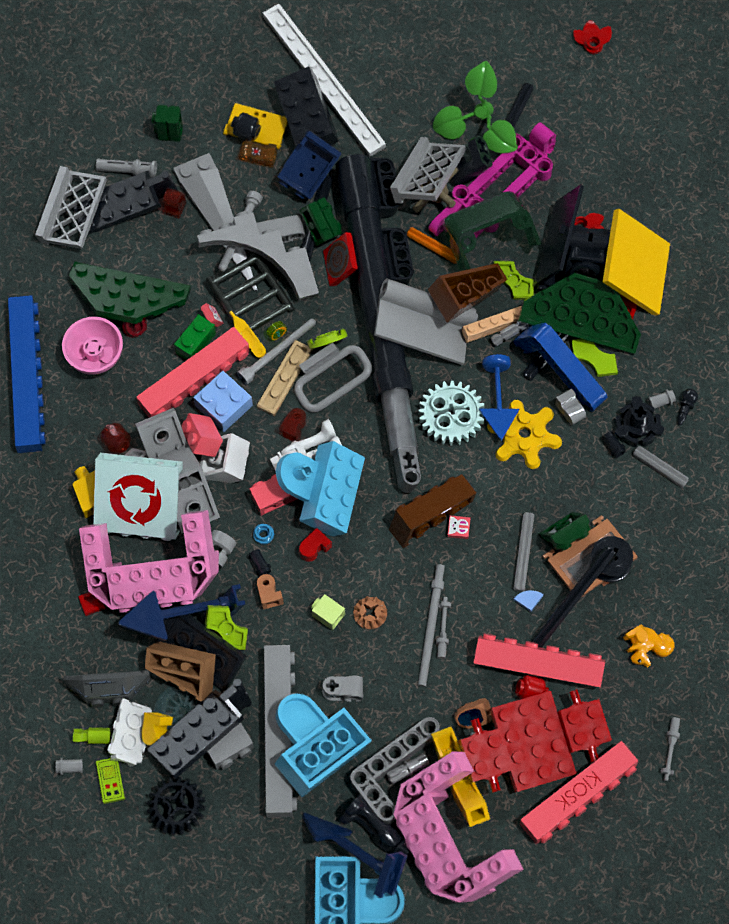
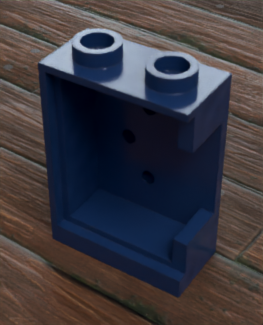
[277,130,342,199]

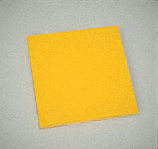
[603,209,670,315]

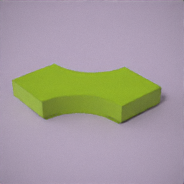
[494,261,534,300]
[571,339,618,377]
[205,605,248,650]

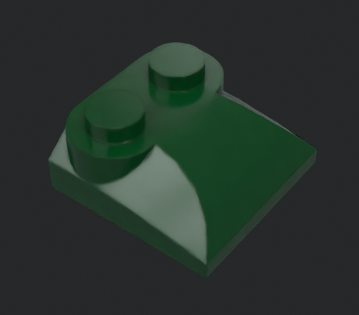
[538,512,591,551]

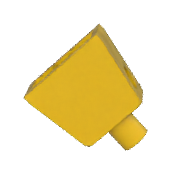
[72,466,95,518]

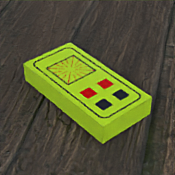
[96,758,125,804]

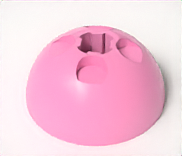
[62,317,123,375]

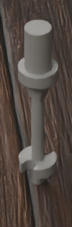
[436,597,451,659]
[661,717,680,781]

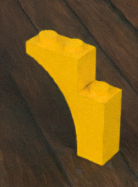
[431,727,490,827]

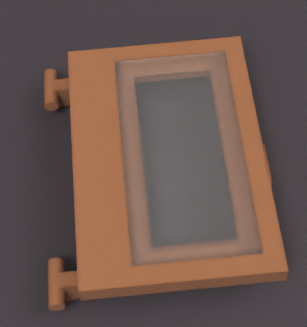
[542,515,638,597]

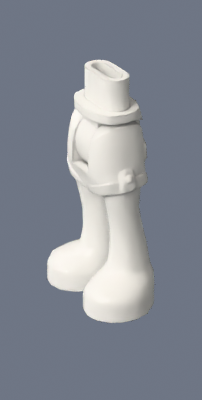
[270,419,342,471]

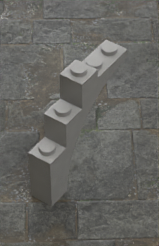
[197,211,319,302]

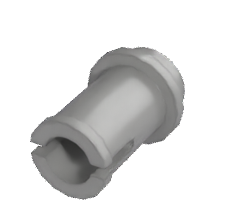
[648,389,676,409]
[56,758,83,775]

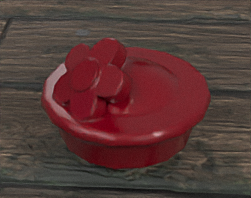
[122,318,147,338]

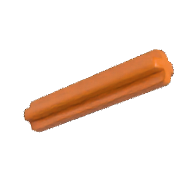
[407,227,460,264]

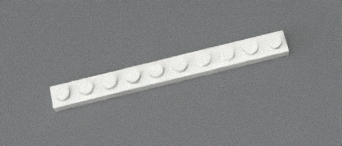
[263,4,386,157]

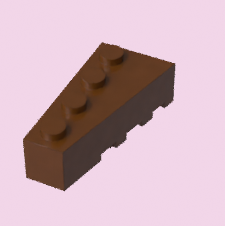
[427,263,508,323]
[389,474,476,548]

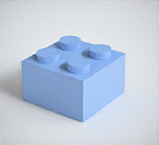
[194,371,253,433]

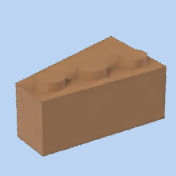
[145,641,216,702]

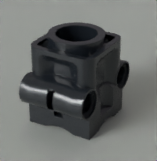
[564,225,611,281]

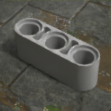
[256,215,305,243]

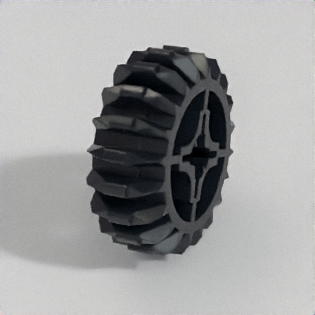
[147,777,206,836]

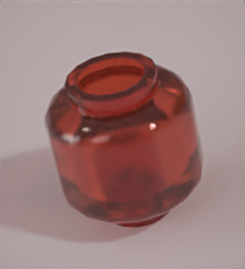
[100,423,131,453]

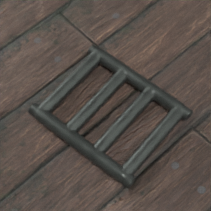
[206,252,295,331]

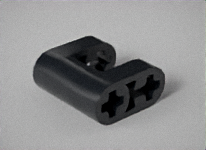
[448,135,493,185]

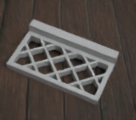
[390,137,466,203]
[35,166,107,249]

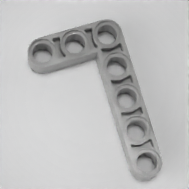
[351,717,439,825]

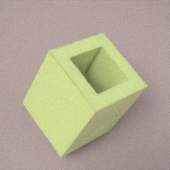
[311,594,345,631]

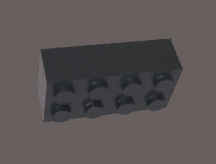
[274,66,339,146]

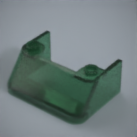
[443,191,541,271]

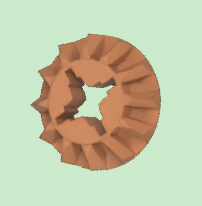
[353,596,387,629]

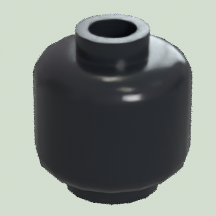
[231,113,262,141]

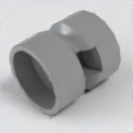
[212,530,236,569]

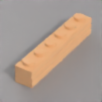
[462,306,522,343]

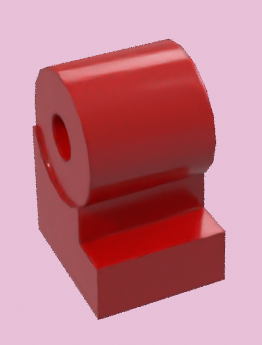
[299,528,332,562]

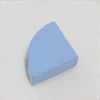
[514,590,543,612]

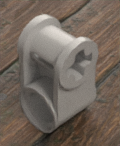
[322,676,363,702]

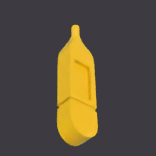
[229,311,266,358]

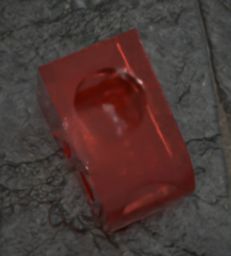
[163,188,186,219]
[279,408,306,442]

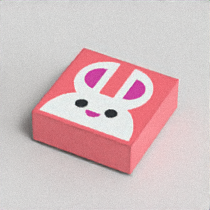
[201,303,224,327]
[447,516,470,539]

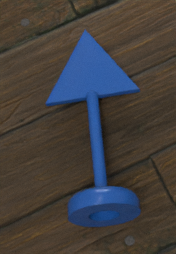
[479,354,520,441]

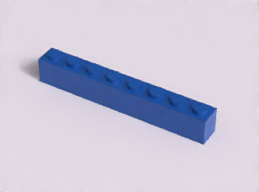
[8,295,46,453]

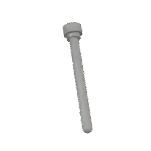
[219,191,263,271]
[237,319,316,385]

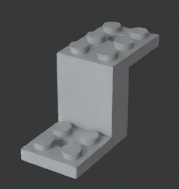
[135,408,220,533]

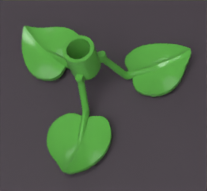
[433,61,518,153]

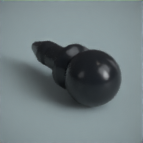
[678,389,698,425]

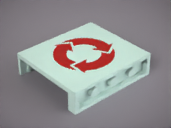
[93,453,183,541]

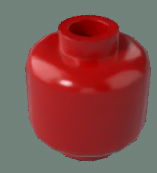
[515,675,549,700]

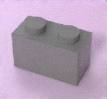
[206,722,254,769]

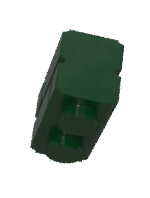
[152,105,183,142]
[299,197,342,246]

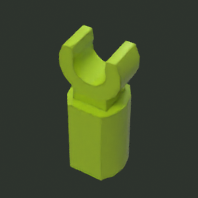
[73,728,111,744]

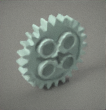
[418,381,484,446]

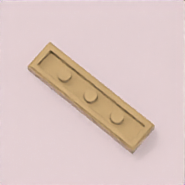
[257,340,313,416]

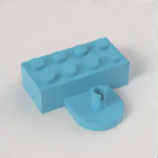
[276,441,365,536]
[275,694,372,797]
[315,857,404,924]

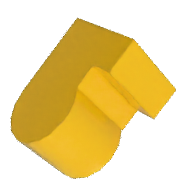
[142,712,173,745]

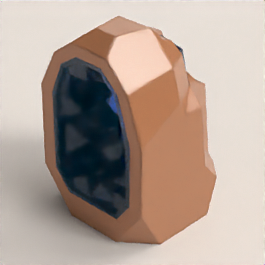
[454,698,492,729]

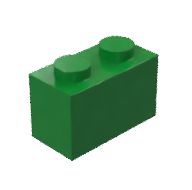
[174,314,216,361]

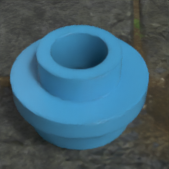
[253,524,274,544]

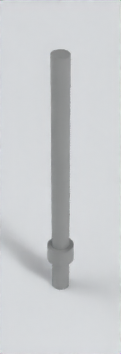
[418,564,445,687]

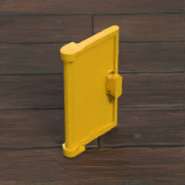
[223,103,288,150]

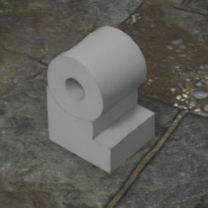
[555,389,587,425]

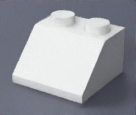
[200,433,250,483]

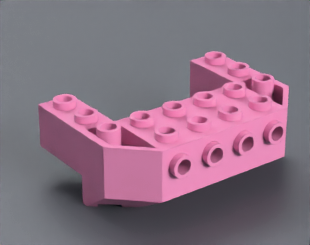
[79,510,219,612]
[394,752,523,902]

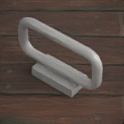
[294,343,372,412]

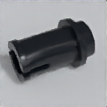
[601,431,626,458]
[248,549,271,576]

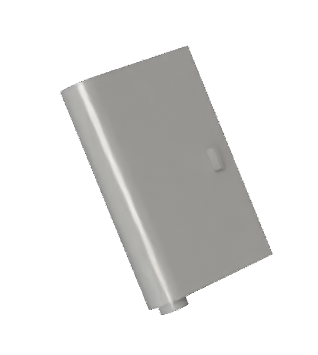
[374,278,478,365]

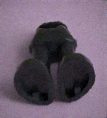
[339,795,410,855]

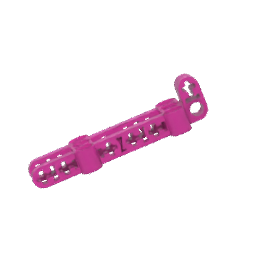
[428,122,556,254]

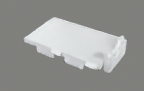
[108,698,152,766]

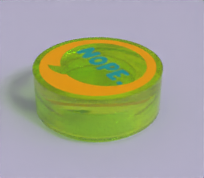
[267,321,287,341]

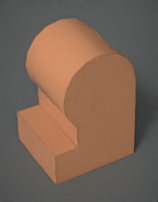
[257,574,284,610]

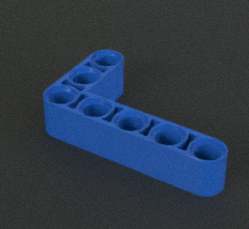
[514,323,608,412]

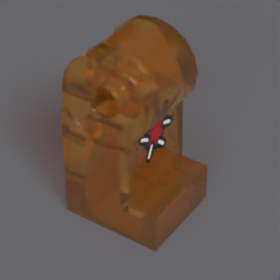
[238,141,277,168]

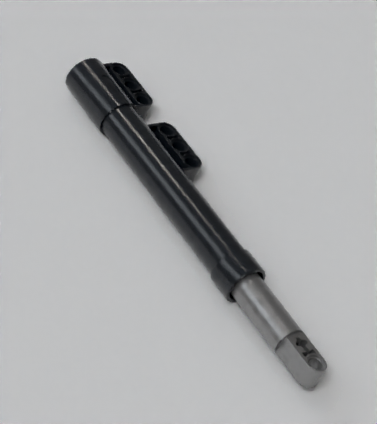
[335,154,421,493]

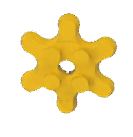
[487,400,562,469]

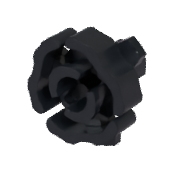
[615,396,665,447]

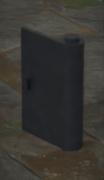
[534,184,584,292]

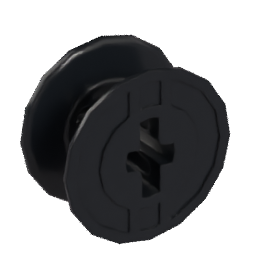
[590,536,633,582]

